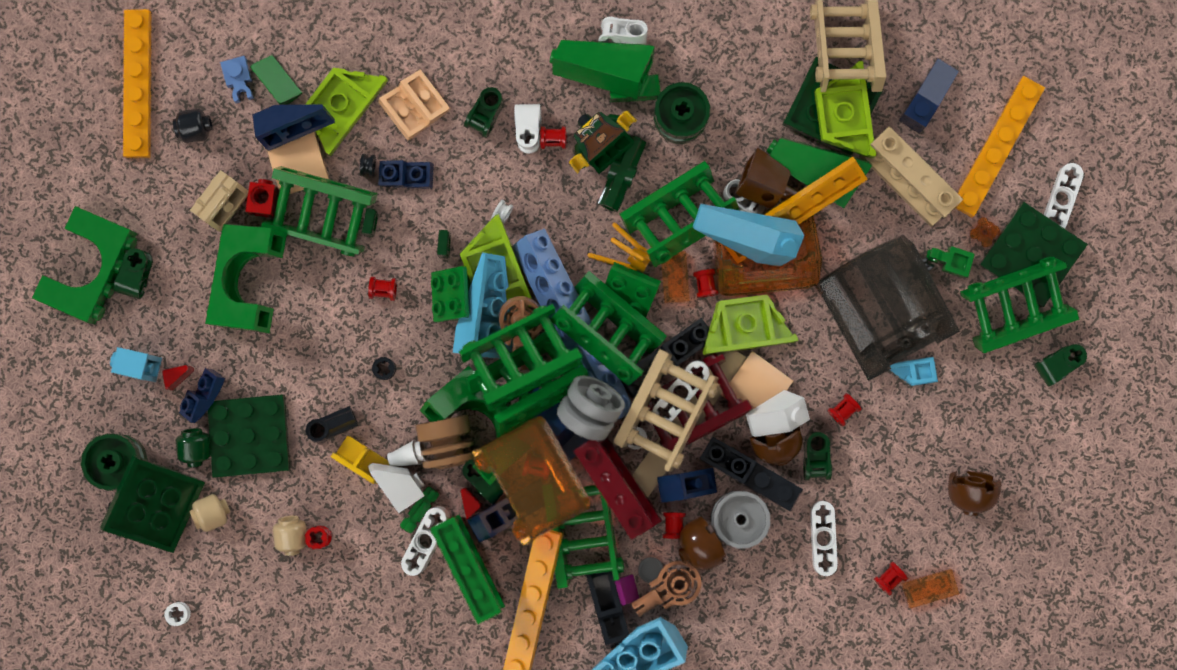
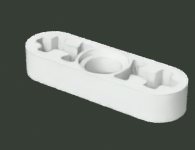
[1044,163,1084,229]
[652,361,709,422]
[810,501,838,576]
[401,506,450,576]

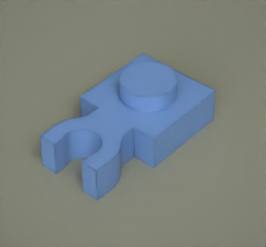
[220,56,254,103]

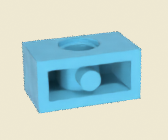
[110,347,162,382]

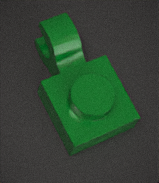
[926,246,975,279]

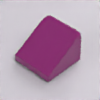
[615,574,639,605]

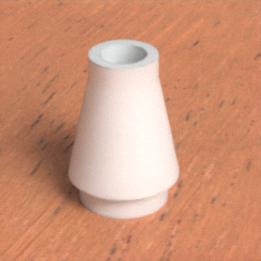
[387,440,428,467]

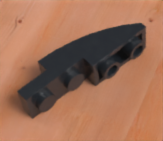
[621,318,709,398]
[700,436,803,512]

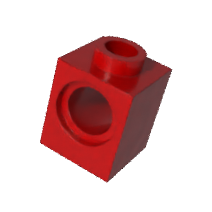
[245,179,280,218]

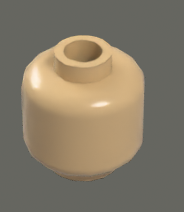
[189,494,230,532]
[273,516,307,556]

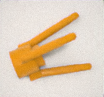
[587,223,650,273]

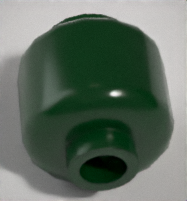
[175,428,211,467]

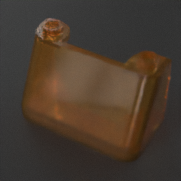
[712,215,823,296]
[472,416,590,545]

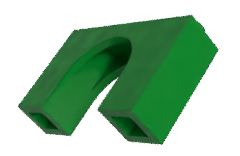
[32,206,137,325]
[205,224,287,334]
[420,366,539,485]

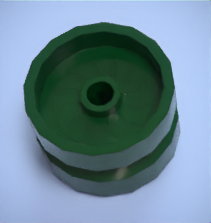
[653,82,710,144]
[81,433,148,491]

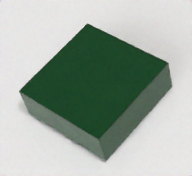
[362,208,379,238]
[437,230,451,259]

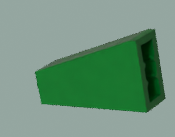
[549,40,655,99]
[766,137,872,209]

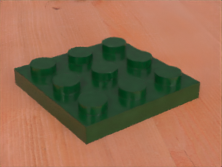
[782,57,883,156]
[979,202,1088,307]
[208,394,291,478]
[100,456,205,553]

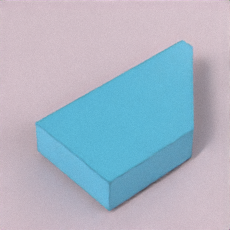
[886,357,938,386]

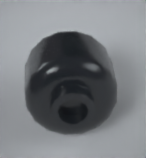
[173,108,213,143]

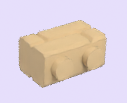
[190,170,248,232]

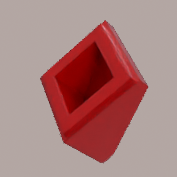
[162,365,194,391]
[460,488,482,520]

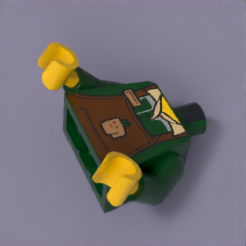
[569,111,637,174]

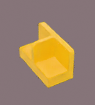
[330,435,390,484]

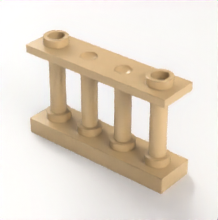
[810,0,886,92]
[860,126,963,227]
[613,349,720,472]

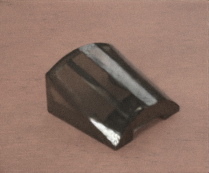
[813,235,960,381]

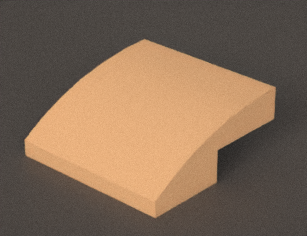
[378,69,450,141]
[267,132,330,194]
[721,351,793,409]

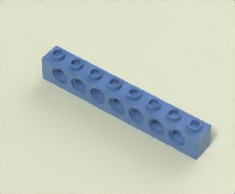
[512,229,632,421]

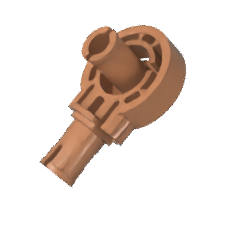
[499,296,542,370]
[631,560,701,617]

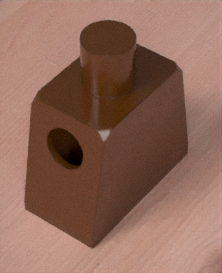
[735,148,798,208]

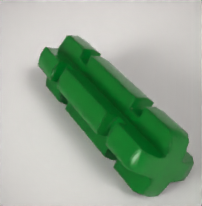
[400,486,439,533]

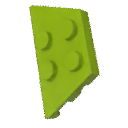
[814,61,876,158]
[305,67,388,156]
[460,213,533,306]
[703,295,798,355]

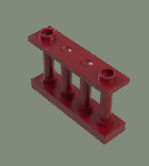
[632,353,753,459]
[574,436,663,540]

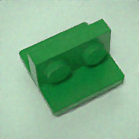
[605,262,661,318]
[431,266,471,322]

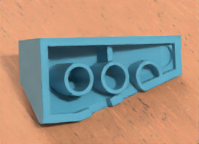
[693,204,804,267]
[453,253,513,359]
[592,617,688,670]

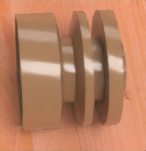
[415,414,476,469]

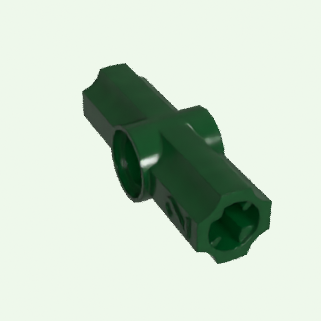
[598,135,647,213]

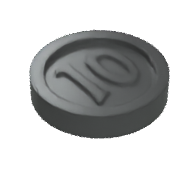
[638,557,663,583]

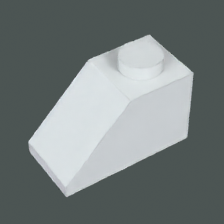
[746,390,810,437]
[368,463,425,513]

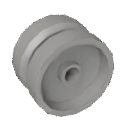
[557,376,625,441]
[711,491,770,549]

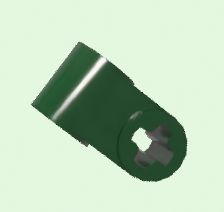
[464,87,504,138]
[114,248,153,299]
[1033,344,1087,387]
[803,431,832,481]
[462,459,510,505]

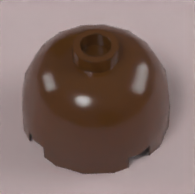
[750,426,803,466]
[948,471,1002,516]
[677,517,726,570]

